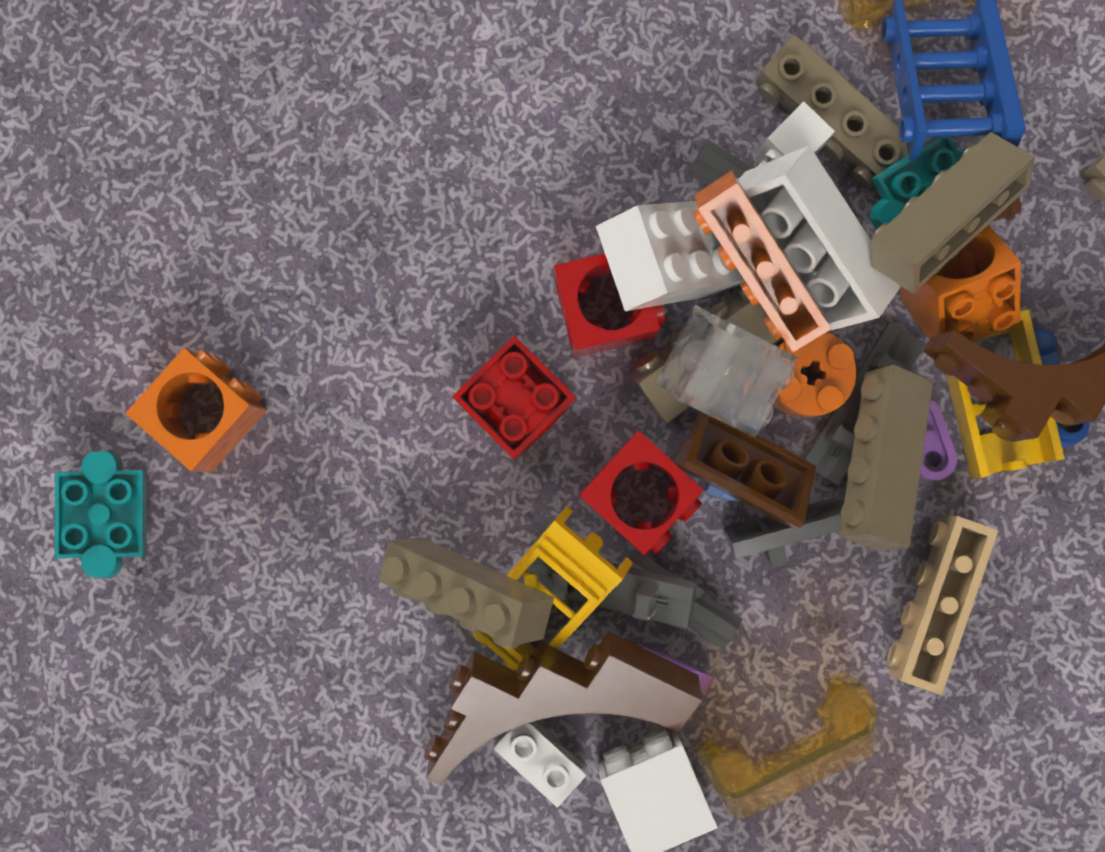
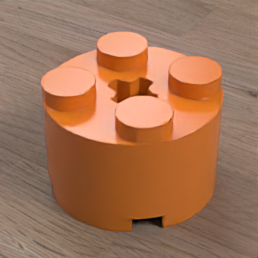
[763,332,856,418]

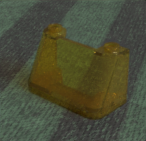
[693,671,877,818]

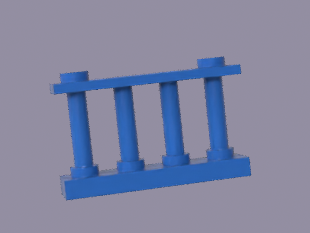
[881,0,1026,160]

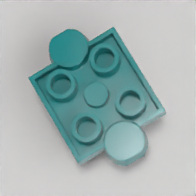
[870,137,967,230]
[55,450,147,579]

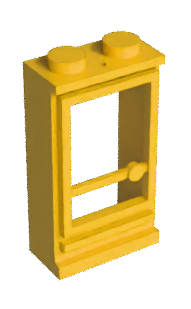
[946,309,1065,478]
[471,506,633,672]

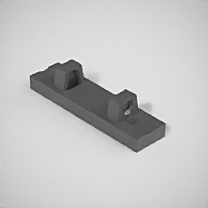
[803,322,926,486]
[724,495,858,567]
[524,548,697,629]

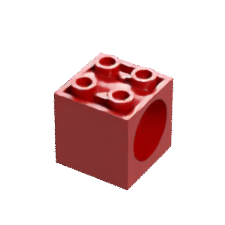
[554,253,665,359]
[452,335,576,461]
[578,431,704,556]

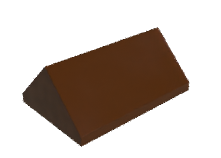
[674,406,817,529]

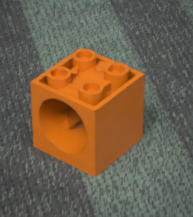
[900,225,1021,342]
[125,348,267,473]

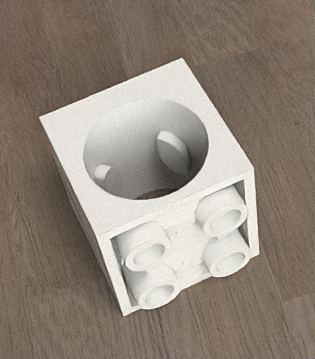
[598,728,718,852]

